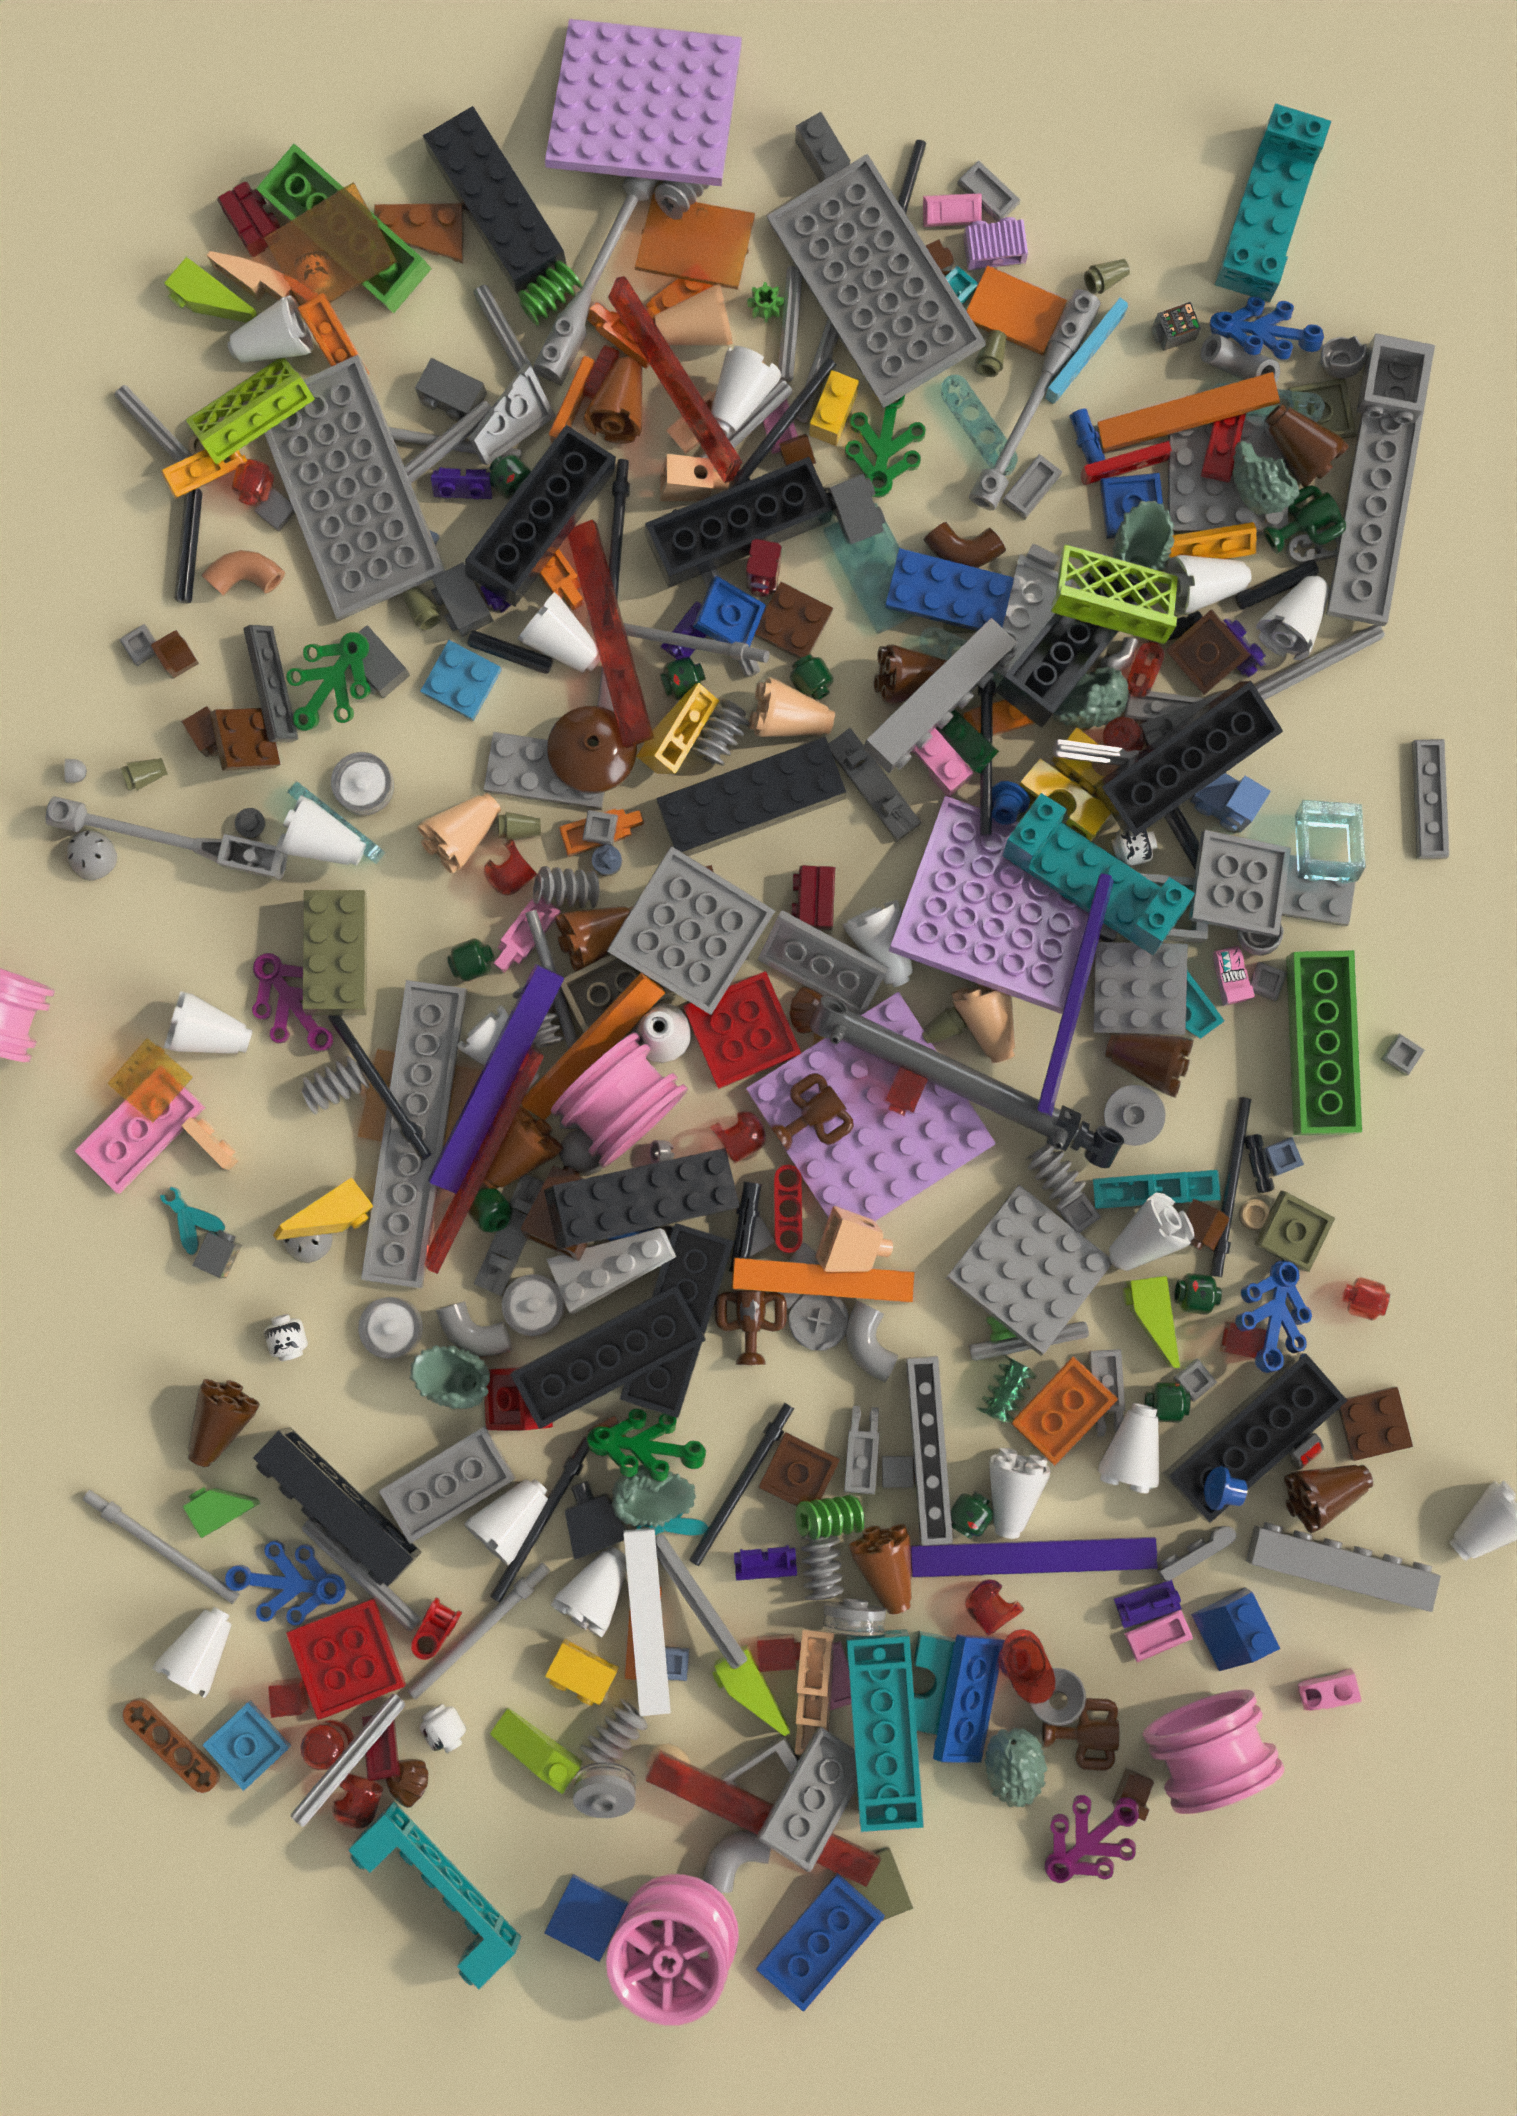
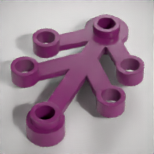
[252,953,333,1052]
[1044,1795,1139,1883]

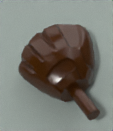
[789,987,824,1033]
[385,1759,428,1808]

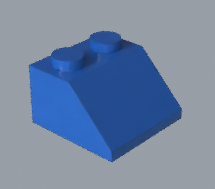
[1191,1587,1281,1671]

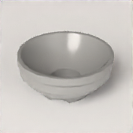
[1029,1668,1086,1726]

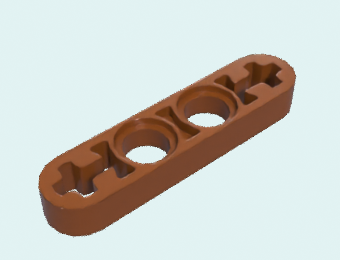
[123,1698,220,1793]

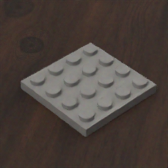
[1168,416,1288,535]
[606,846,775,1014]
[945,1185,1112,1356]

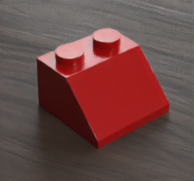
[484,1367,553,1430]

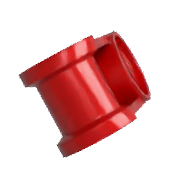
[411,1597,463,1660]

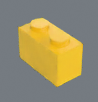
[809,370,859,446]
[545,1639,619,1706]

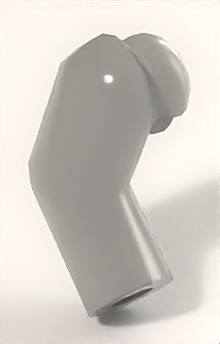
[1100,637,1138,671]

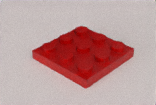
[683,971,802,1090]
[286,1598,406,1720]

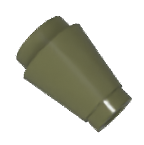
[1084,259,1130,294]
[975,330,1007,377]
[402,586,441,630]
[120,757,168,791]
[498,812,541,842]
[922,1007,967,1045]

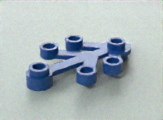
[1209,297,1324,360]
[1235,1260,1312,1373]
[225,1540,346,1625]

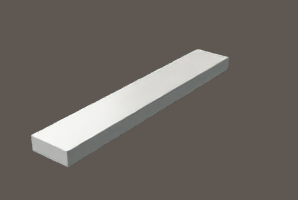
[624,1528,671,1716]

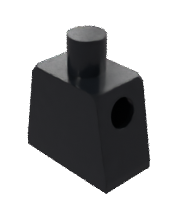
[565,1480,629,1560]

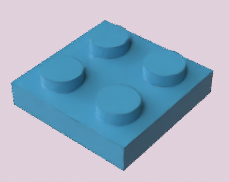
[421,640,502,721]
[202,1700,291,1791]

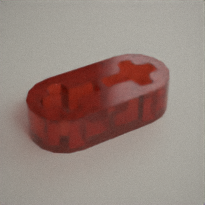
[583,345,620,399]
[1126,642,1165,697]

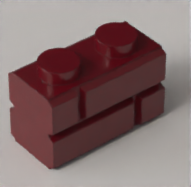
[217,181,281,257]
[746,539,782,597]
[791,865,836,930]

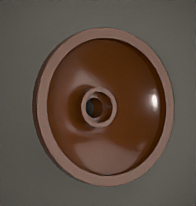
[547,706,637,793]

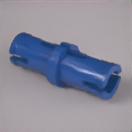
[1069,408,1105,464]

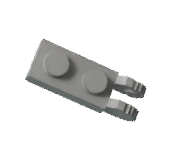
[1089,1349,1125,1437]
[844,1406,879,1494]
[1157,1526,1237,1581]

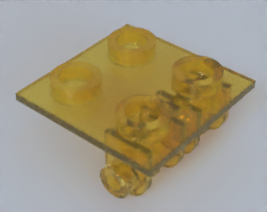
[107,1038,193,1123]

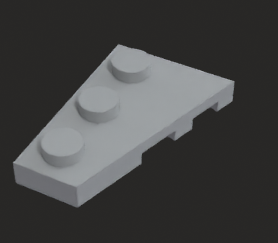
[469,364,556,465]

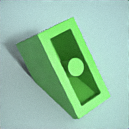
[183,1487,260,1538]

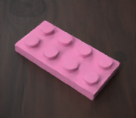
[75,1065,206,1194]

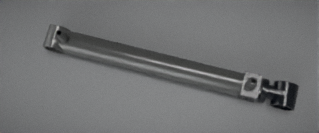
[809,996,1124,1169]

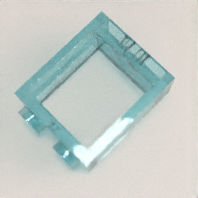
[1295,800,1366,883]

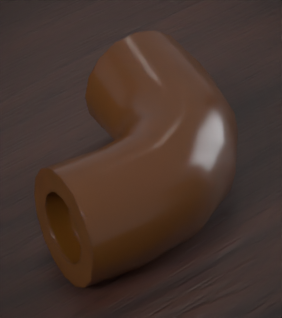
[923,522,1006,568]

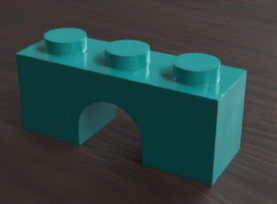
[914,1631,956,1735]

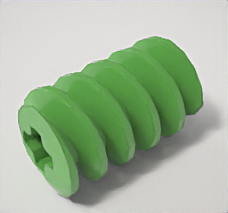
[518,261,582,326]
[795,1495,865,1540]

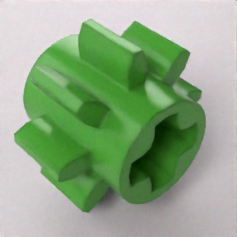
[747,282,784,323]

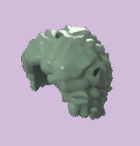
[1232,441,1300,515]
[1112,501,1174,580]
[1053,667,1129,729]
[410,1345,490,1409]
[612,1465,696,1528]
[984,1728,1048,1807]

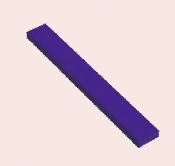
[1037,873,1114,1117]
[428,964,564,1194]
[911,1537,1158,1577]

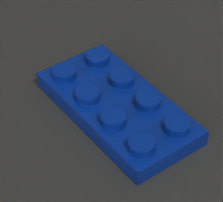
[884,548,1014,631]
[933,1634,1005,1763]
[756,1873,885,2012]

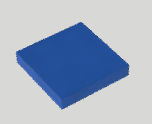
[1100,473,1163,539]
[693,575,766,647]
[544,1874,628,1962]

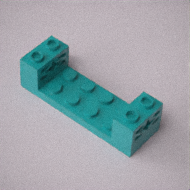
[1214,103,1331,302]
[1002,793,1195,956]
[846,1629,924,1832]
[348,1801,522,1990]

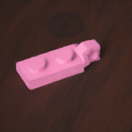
[494,896,561,973]

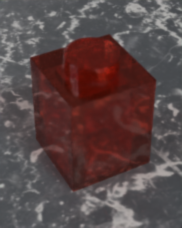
[884,1067,928,1117]
[1220,1321,1266,1359]
[757,1634,801,1672]
[268,1678,309,1718]

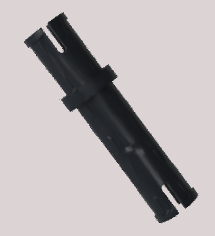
[729,1181,762,1272]

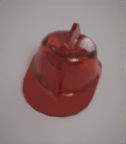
[998,1629,1056,1704]

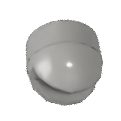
[65,759,87,783]
[650,1140,675,1164]

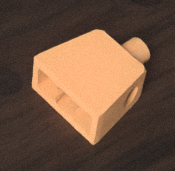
[660,454,729,501]
[815,1206,893,1272]

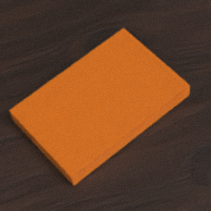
[966,265,1067,356]
[1010,1356,1118,1466]

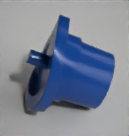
[992,781,1030,825]
[1204,1466,1247,1510]

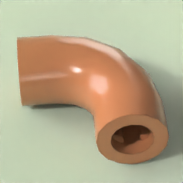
[201,550,285,596]

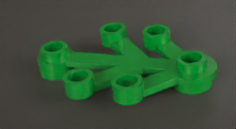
[845,395,926,498]
[286,632,371,731]
[587,1408,706,1481]

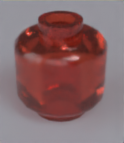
[231,459,274,506]
[1103,717,1145,752]
[1342,1277,1390,1321]

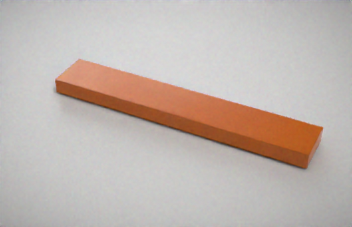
[1097,372,1280,452]
[521,973,665,1120]
[731,1258,915,1302]

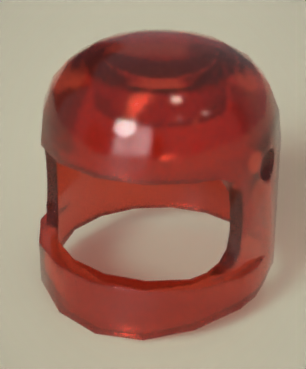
[484,838,537,896]
[710,1111,766,1164]
[965,1579,1024,1636]
[300,1720,354,1770]
[332,1773,384,1829]

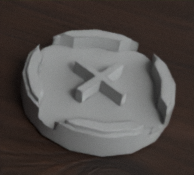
[789,1294,849,1350]

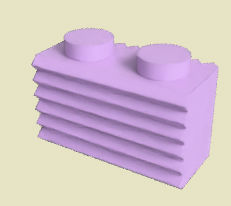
[963,217,1028,270]

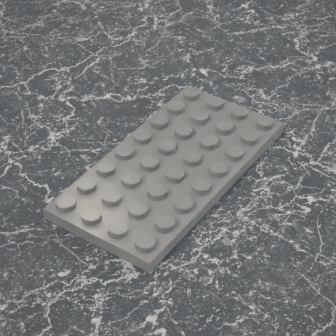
[767,154,986,408]
[264,355,445,620]

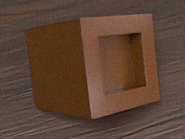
[151,630,199,678]
[1112,1768,1154,1821]

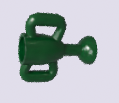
[1263,485,1346,554]

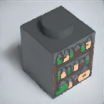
[1152,302,1201,351]
[192,1229,242,1278]

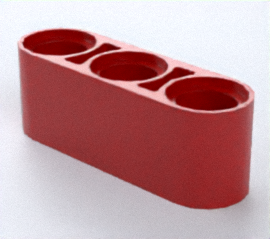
[774,1164,803,1253]

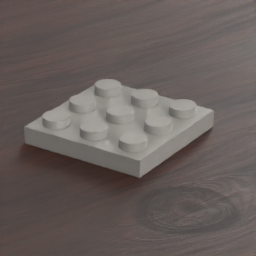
[1188,830,1291,937]
[1094,942,1188,1035]

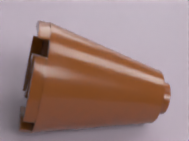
[583,357,643,444]

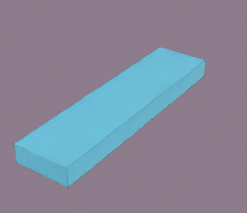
[1045,298,1128,404]

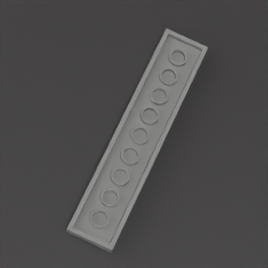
[1326,334,1435,626]
[361,980,467,1288]

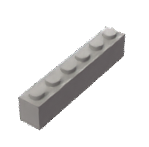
[863,618,1017,773]
[906,1356,953,1546]
[1246,1522,1441,1612]

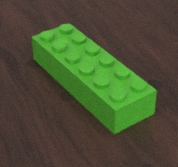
[256,144,432,313]
[1286,950,1362,1136]

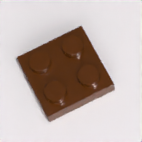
[754,581,833,659]
[1165,610,1251,695]
[210,708,281,771]
[1338,1386,1413,1461]
[758,1431,840,1507]

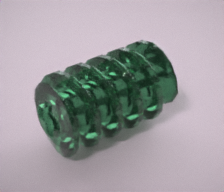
[977,1355,1037,1423]

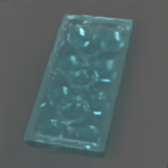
[824,503,915,635]

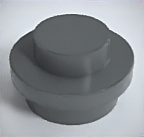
[235,808,265,838]

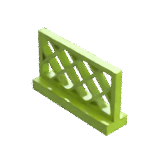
[186,358,315,465]
[1051,544,1178,644]

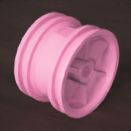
[0,968,55,1062]
[551,1032,688,1168]
[1143,1689,1285,1814]
[606,1874,739,2025]

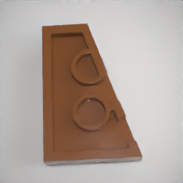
[375,203,463,264]

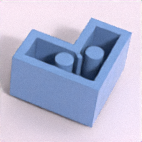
[1190,773,1271,833]

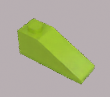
[164,256,257,323]
[1123,1276,1180,1368]
[712,1644,790,1736]
[490,1708,583,1794]

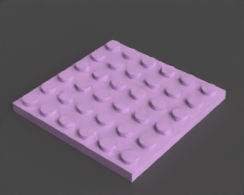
[545,19,742,186]
[889,796,1089,1014]
[746,992,996,1221]

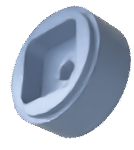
[592,845,622,876]

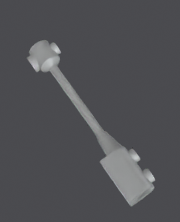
[533,176,658,386]
[969,289,1101,510]
[46,796,288,880]

